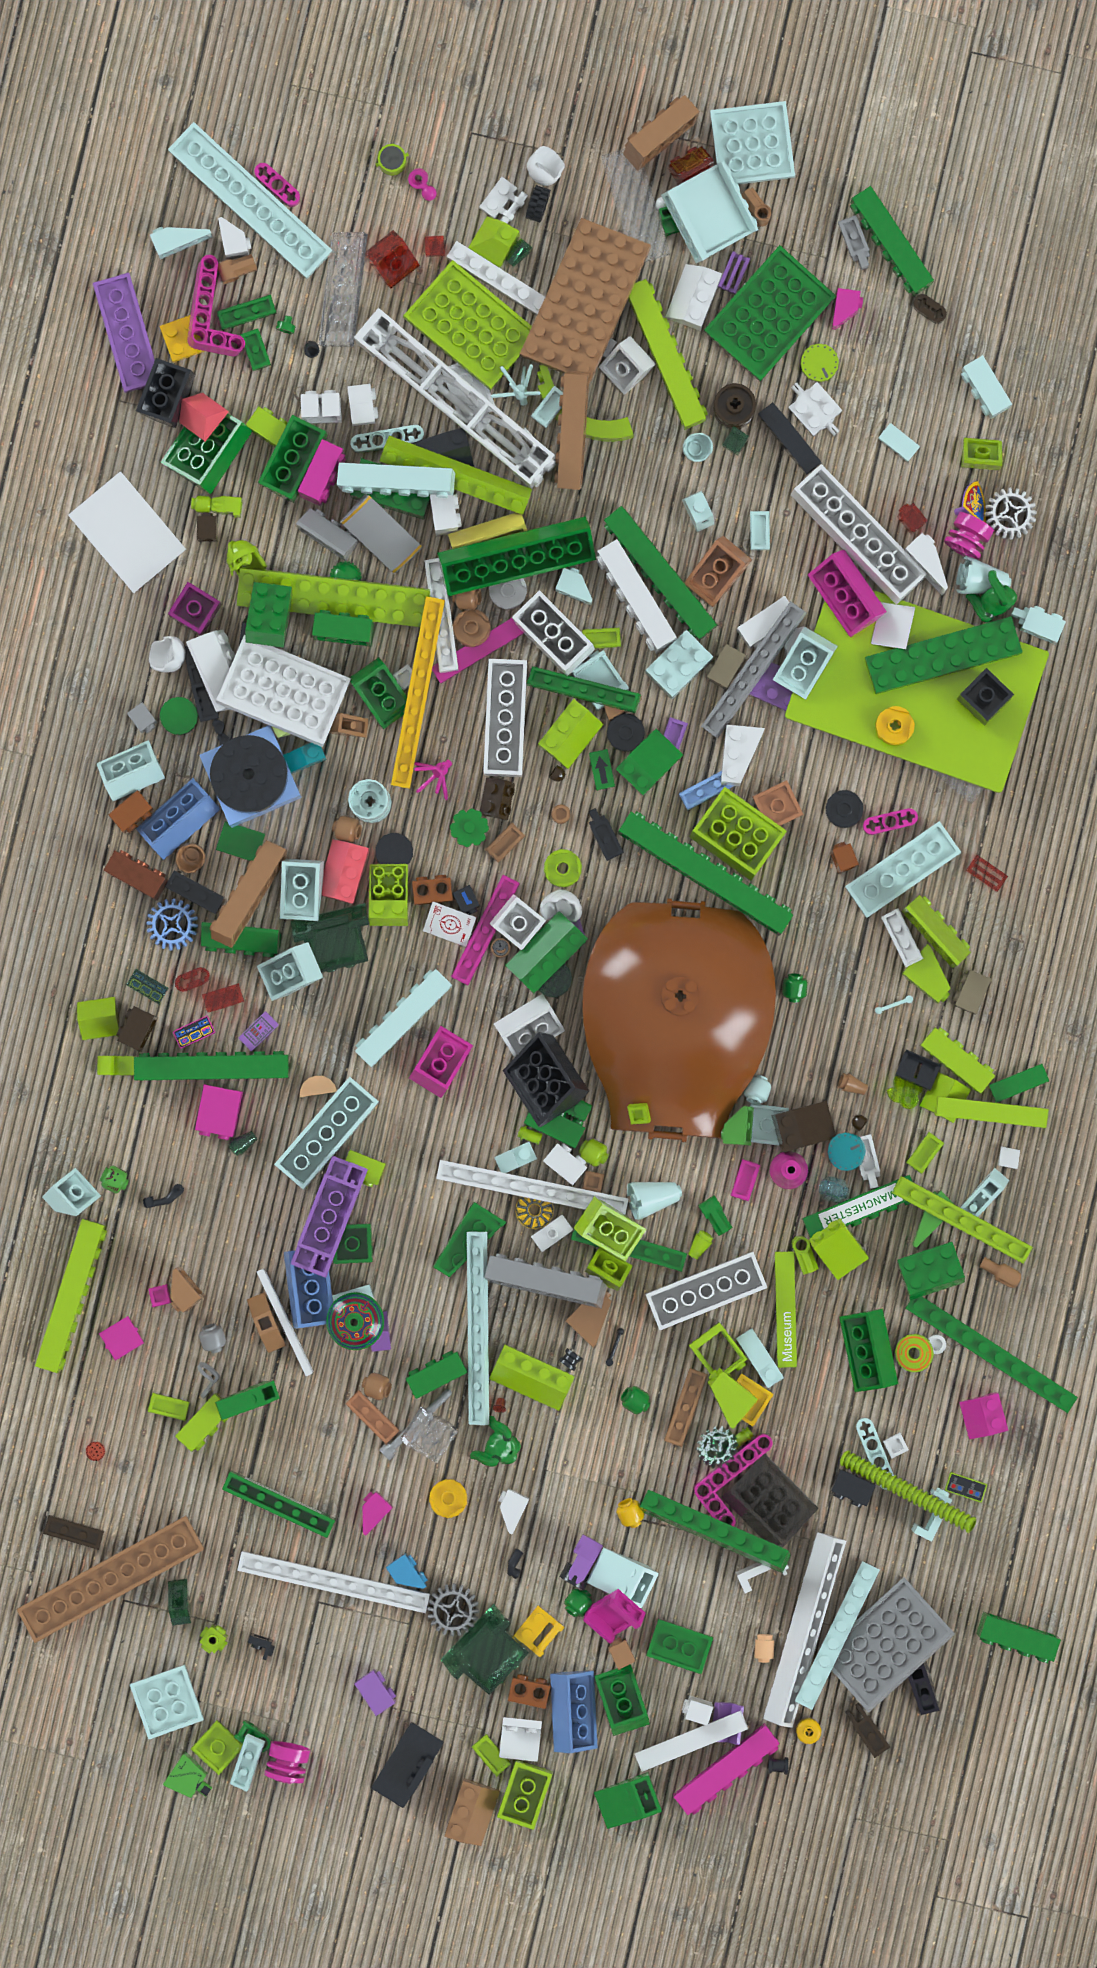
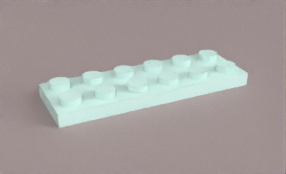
[845,821,961,918]

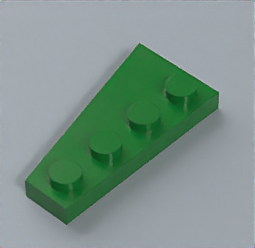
[432,1202,507,1277]

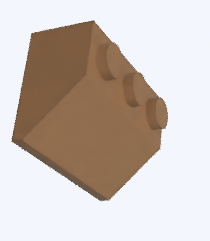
[170,1267,205,1313]
[444,1778,500,1846]

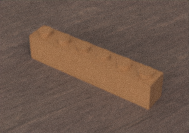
[554,371,590,490]
[210,840,287,948]

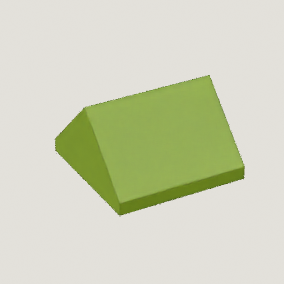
[961,438,1002,470]
[77,997,120,1040]
[920,1072,971,1123]

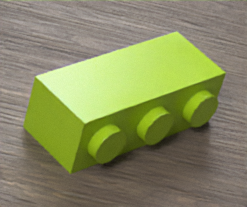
[175,1393,229,1452]

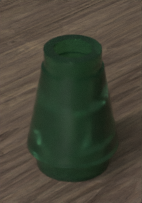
[506,238,532,267]
[228,1131,258,1156]

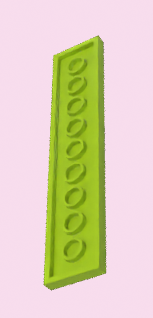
[236,567,430,627]

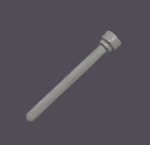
[379,1389,452,1461]

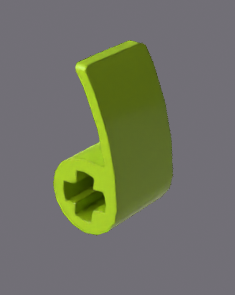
[97,1056,134,1075]

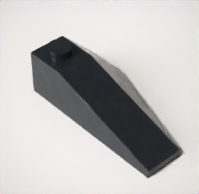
[411,428,474,467]

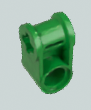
[234,1720,272,1752]

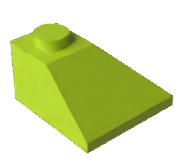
[468,216,520,268]

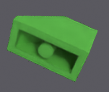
[721,1106,754,1146]

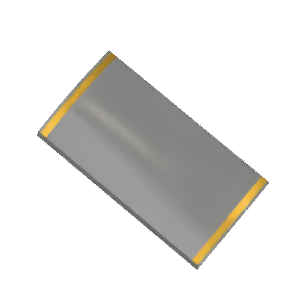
[340,494,422,574]

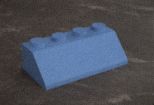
[136,778,220,860]
[283,1250,333,1328]
[550,1671,598,1753]

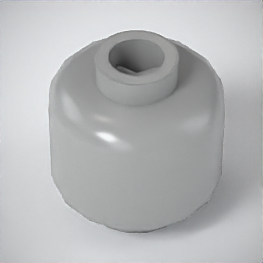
[199,1323,226,1353]

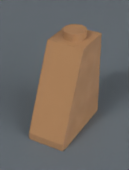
[566,1290,612,1348]

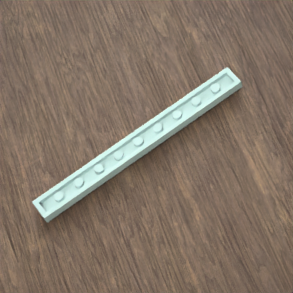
[467,1231,489,1425]

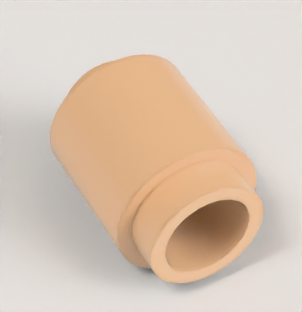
[754,1634,774,1663]

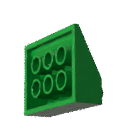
[160,413,253,495]

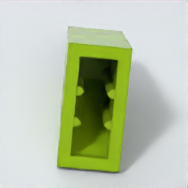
[902,944,951,1003]
[708,1367,758,1429]

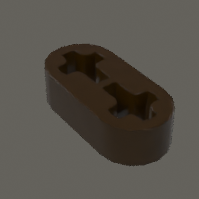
[913,294,947,324]

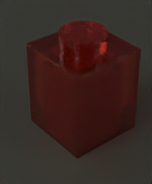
[897,502,928,535]

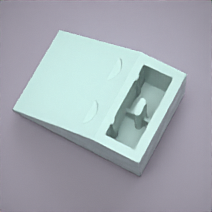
[587,1547,659,1608]

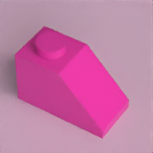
[832,288,863,330]
[362,1491,393,1536]

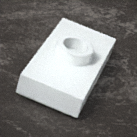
[531,1215,573,1252]

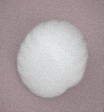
[527,146,565,186]
[149,636,186,672]
[540,889,582,922]

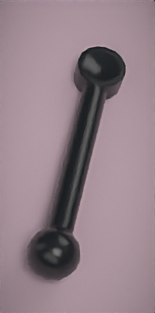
[606,1328,624,1366]

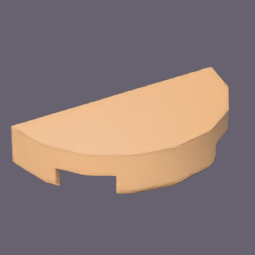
[300,1076,337,1097]

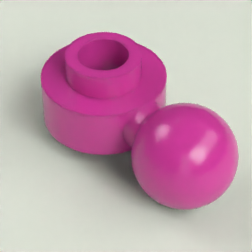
[408,168,437,201]

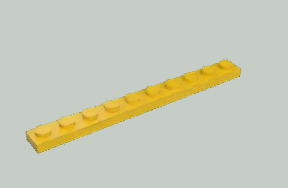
[391,596,445,789]

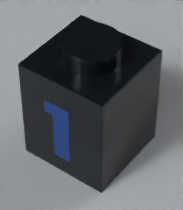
[453,885,480,915]

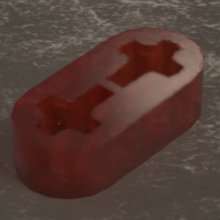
[175,967,210,992]

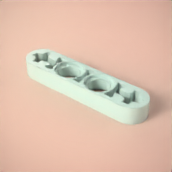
[351,425,424,453]
[856,1418,893,1490]

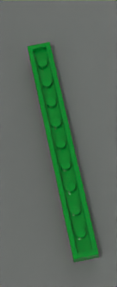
[905,1297,1078,1413]

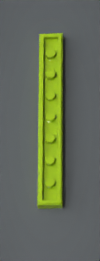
[892,1176,1033,1264]

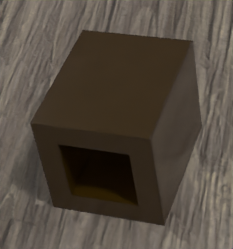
[197,513,218,542]

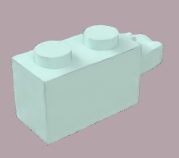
[1011,606,1066,645]

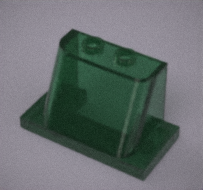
[291,903,369,973]
[441,1604,529,1695]

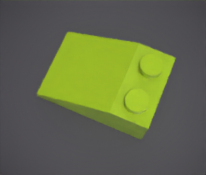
[574,1196,647,1261]

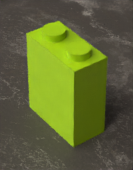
[809,1218,869,1280]

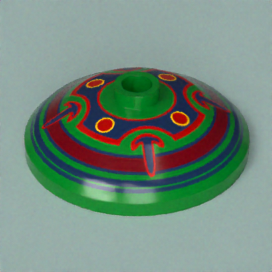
[326,1292,384,1350]

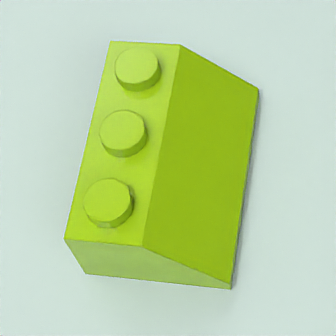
[538,699,604,769]

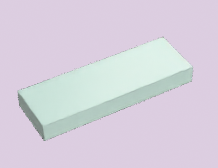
[230,1734,265,1792]

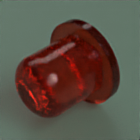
[493,1398,506,1413]

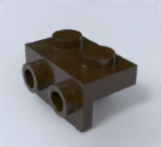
[480,778,515,821]

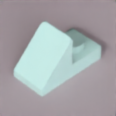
[494,1142,537,1173]

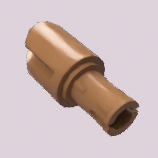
[979,1257,1021,1288]

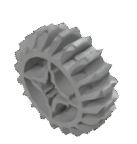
[427,1583,479,1637]

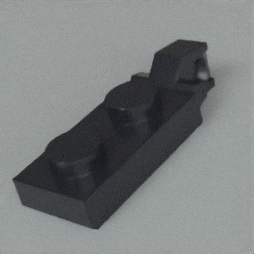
[589,808,624,861]

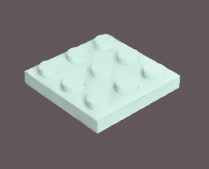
[130,1664,204,1739]

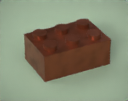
[103,850,168,901]

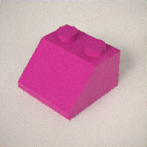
[959,1392,1009,1440]

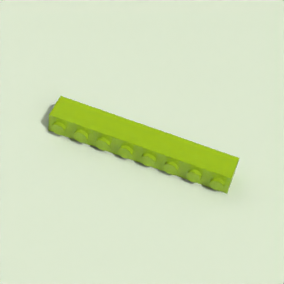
[628,279,708,430]
[379,436,532,515]
[35,1219,108,1373]

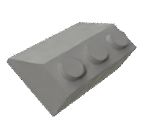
[296,508,359,561]

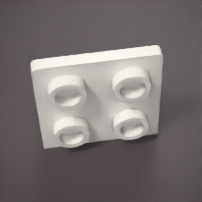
[499,1717,542,1762]

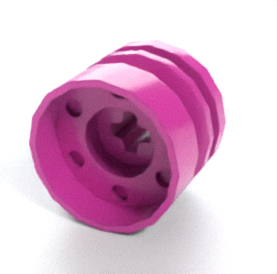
[944,512,994,560]
[264,1741,311,1784]

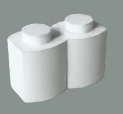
[348,384,379,426]

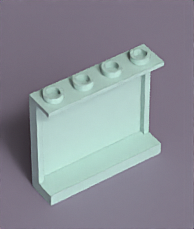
[661,161,759,263]

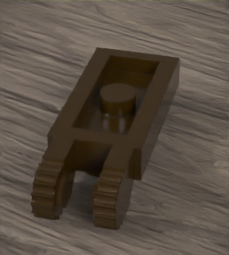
[845,1702,890,1758]

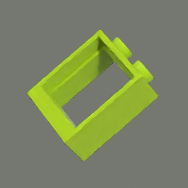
[689,1322,748,1376]

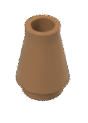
[838,1073,868,1095]

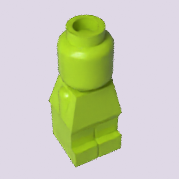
[191,495,243,518]

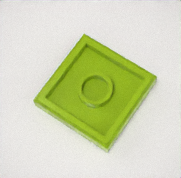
[191,1720,243,1775]

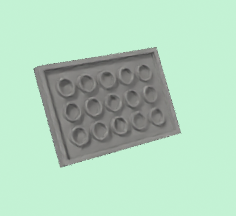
[832,1577,955,1712]

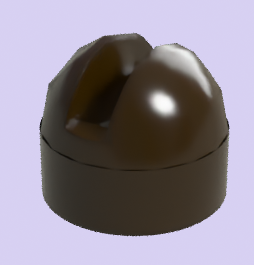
[549,765,566,782]
[852,1115,868,1132]

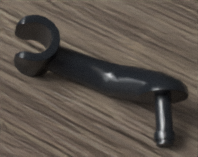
[143,1184,184,1208]

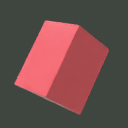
[179,392,228,442]

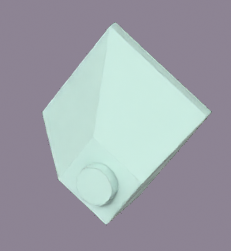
[42,1168,101,1216]

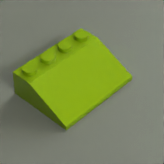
[689,787,787,881]
[901,895,971,968]

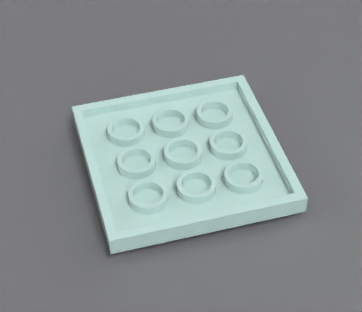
[710,101,795,184]

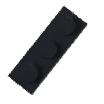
[165,870,225,914]

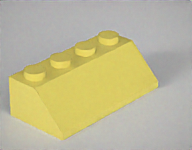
[448,513,527,549]

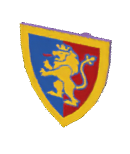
[954,481,986,522]

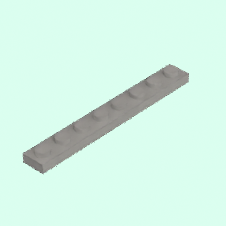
[701,601,807,738]

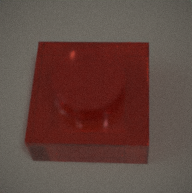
[425,236,445,257]

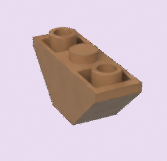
[247,1292,286,1353]

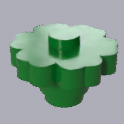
[450,808,489,848]

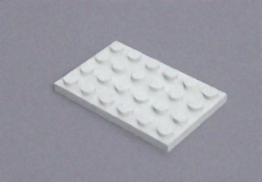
[216,635,351,747]

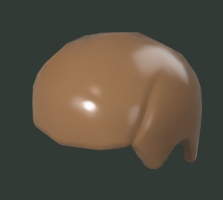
[176,843,205,873]

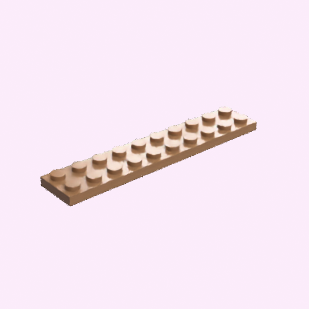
[16,1515,205,1643]

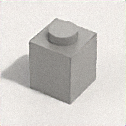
[127,702,158,734]

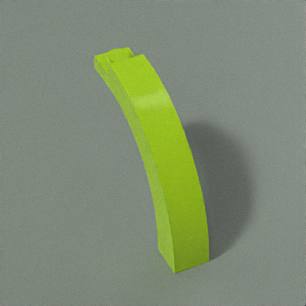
[537,365,634,442]

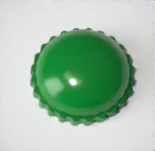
[330,561,362,581]

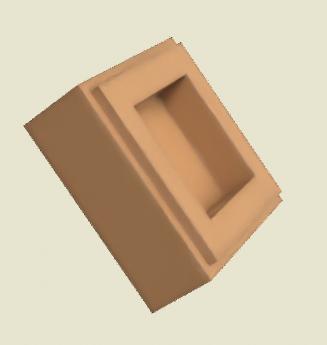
[582,1171,604,1193]

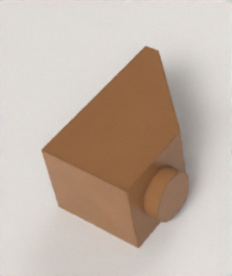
[329,713,368,738]

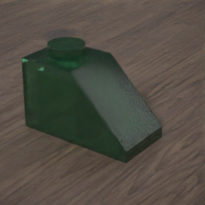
[168,1579,191,1626]

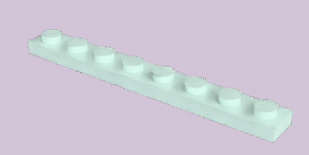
[795,1561,880,1710]

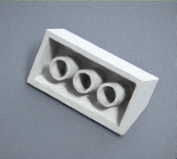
[186,630,235,712]

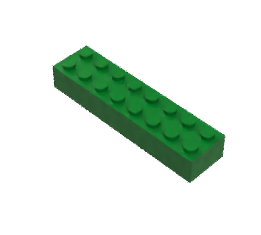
[437,516,596,596]

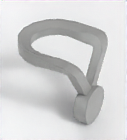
[197,1362,220,1399]

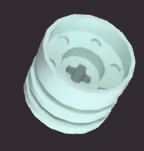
[348,779,392,823]

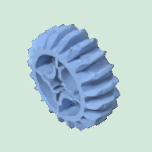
[146,899,199,951]

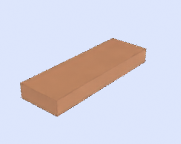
[345,1390,400,1444]

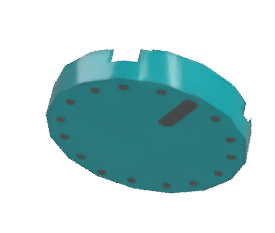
[828,1132,866,1171]

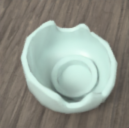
[683,433,713,462]

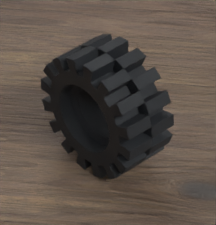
[525,185,551,223]

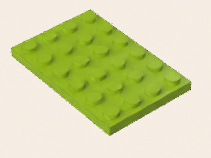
[403,260,532,391]

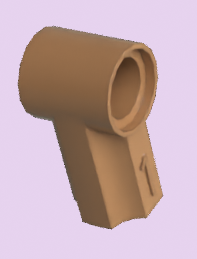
[741,187,771,227]
[218,254,257,284]

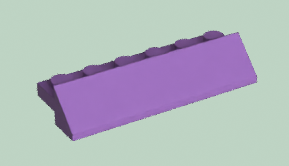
[291,1156,368,1278]

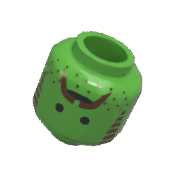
[99,1165,129,1194]

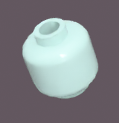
[744,1075,771,1105]

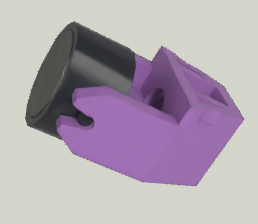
[559,1534,603,1591]

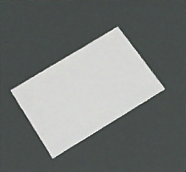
[68,471,186,593]

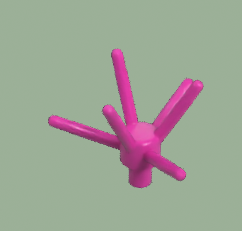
[414,759,452,800]

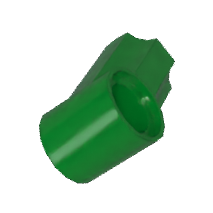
[698,1195,733,1236]

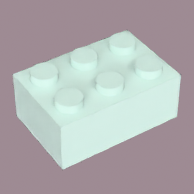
[645,630,713,699]
[257,942,323,1001]

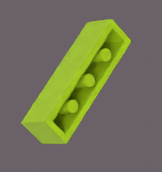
[920,1027,995,1094]

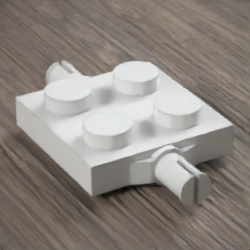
[788,382,842,436]

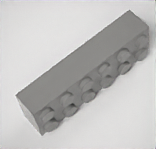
[484,1254,607,1309]

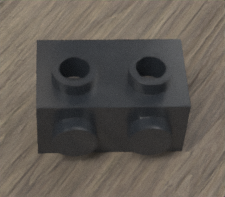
[830,1468,876,1508]

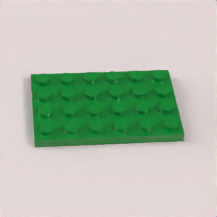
[704,245,836,382]

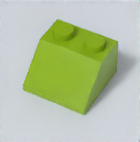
[584,1247,632,1291]

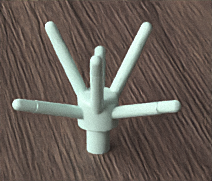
[491,364,541,406]

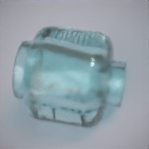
[819,1176,849,1203]

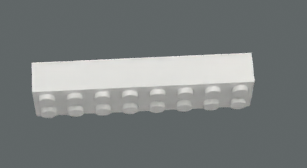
[791,464,927,605]

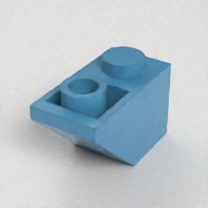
[386,1553,428,1589]

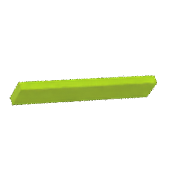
[935,1096,1049,1128]

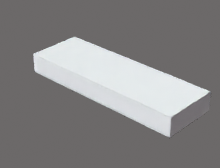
[881,908,923,967]

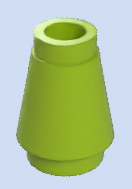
[688,1230,713,1260]

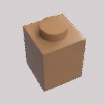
[608,1637,636,1670]

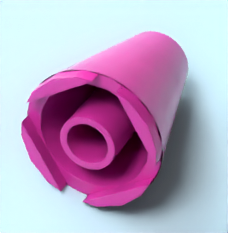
[770,1151,808,1189]

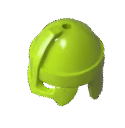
[226,540,267,577]

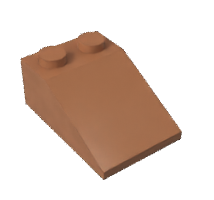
[684,536,752,607]

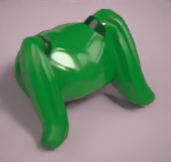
[966,570,1017,622]
[470,1416,521,1467]

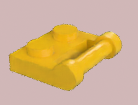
[514,1605,565,1658]

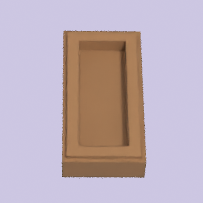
[485,823,525,863]

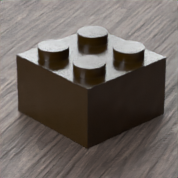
[116,1006,158,1052]

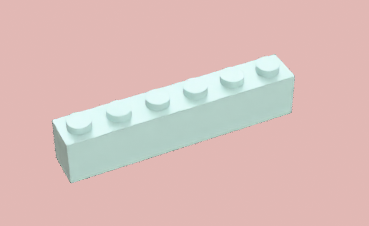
[337,463,455,498]
[355,969,452,1067]

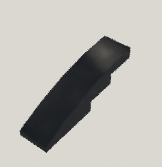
[758,402,822,475]
[185,646,219,722]

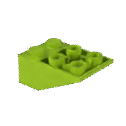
[369,864,408,926]

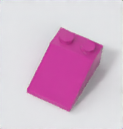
[409,1026,473,1098]

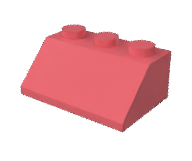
[321,839,370,905]

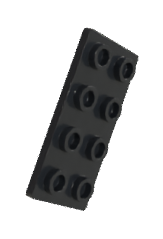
[371,1722,444,1808]

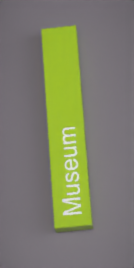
[775,1251,797,1368]

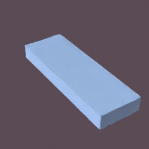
[679,771,733,811]

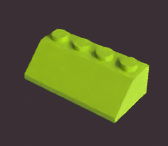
[489,1344,575,1411]

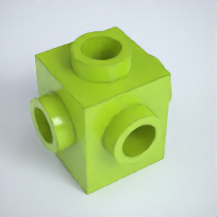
[199,1624,228,1654]

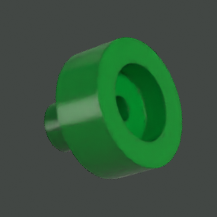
[276,315,296,334]

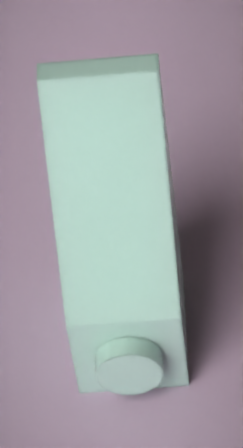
[150,227,212,260]
[960,1168,1009,1217]
[736,1328,784,1388]

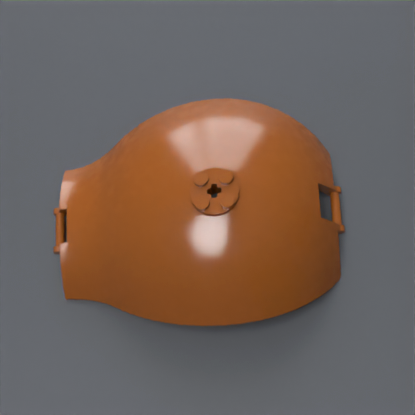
[583,898,776,1142]

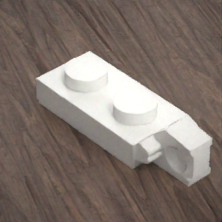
[859,1134,880,1189]

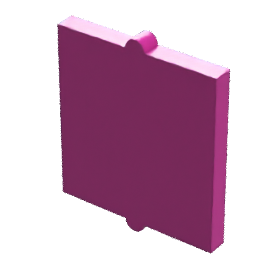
[99,1316,144,1361]

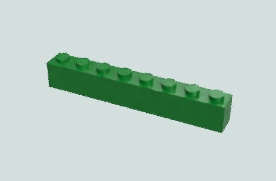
[604,506,718,640]
[134,1051,289,1081]
[640,1490,791,1573]

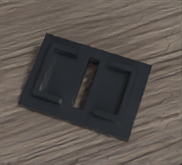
[895,1049,941,1091]

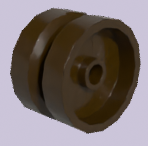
[713,383,756,429]

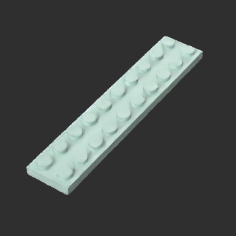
[168,122,333,279]

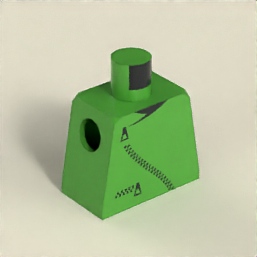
[163,1752,212,1798]

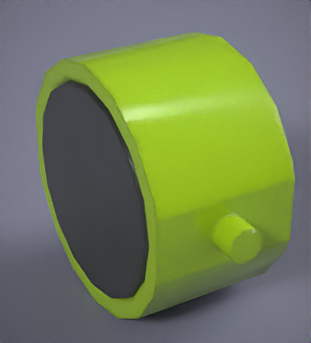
[375,144,409,176]

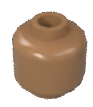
[452,589,482,610]
[332,816,362,843]
[362,1372,392,1400]

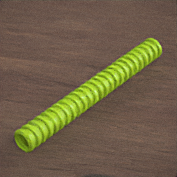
[840,1450,976,1533]

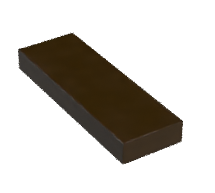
[43,1515,104,1550]

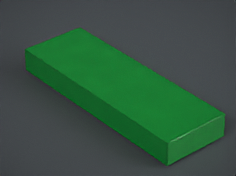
[216,294,277,331]
[988,1064,1049,1103]

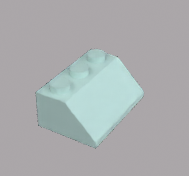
[96,740,165,801]

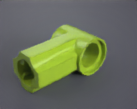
[791,1235,819,1275]

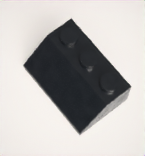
[136,358,196,428]

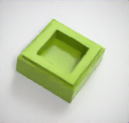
[627,1103,651,1124]

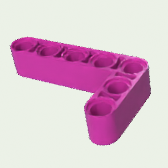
[187,255,245,357]
[694,1433,773,1526]

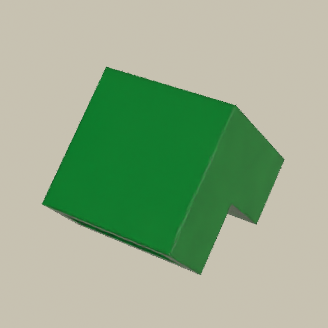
[658,206,680,237]

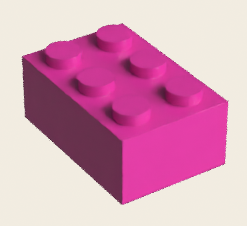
[298,439,346,507]

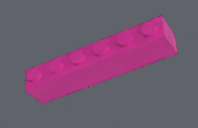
[673,1723,780,1815]

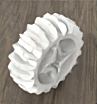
[985,487,1037,540]

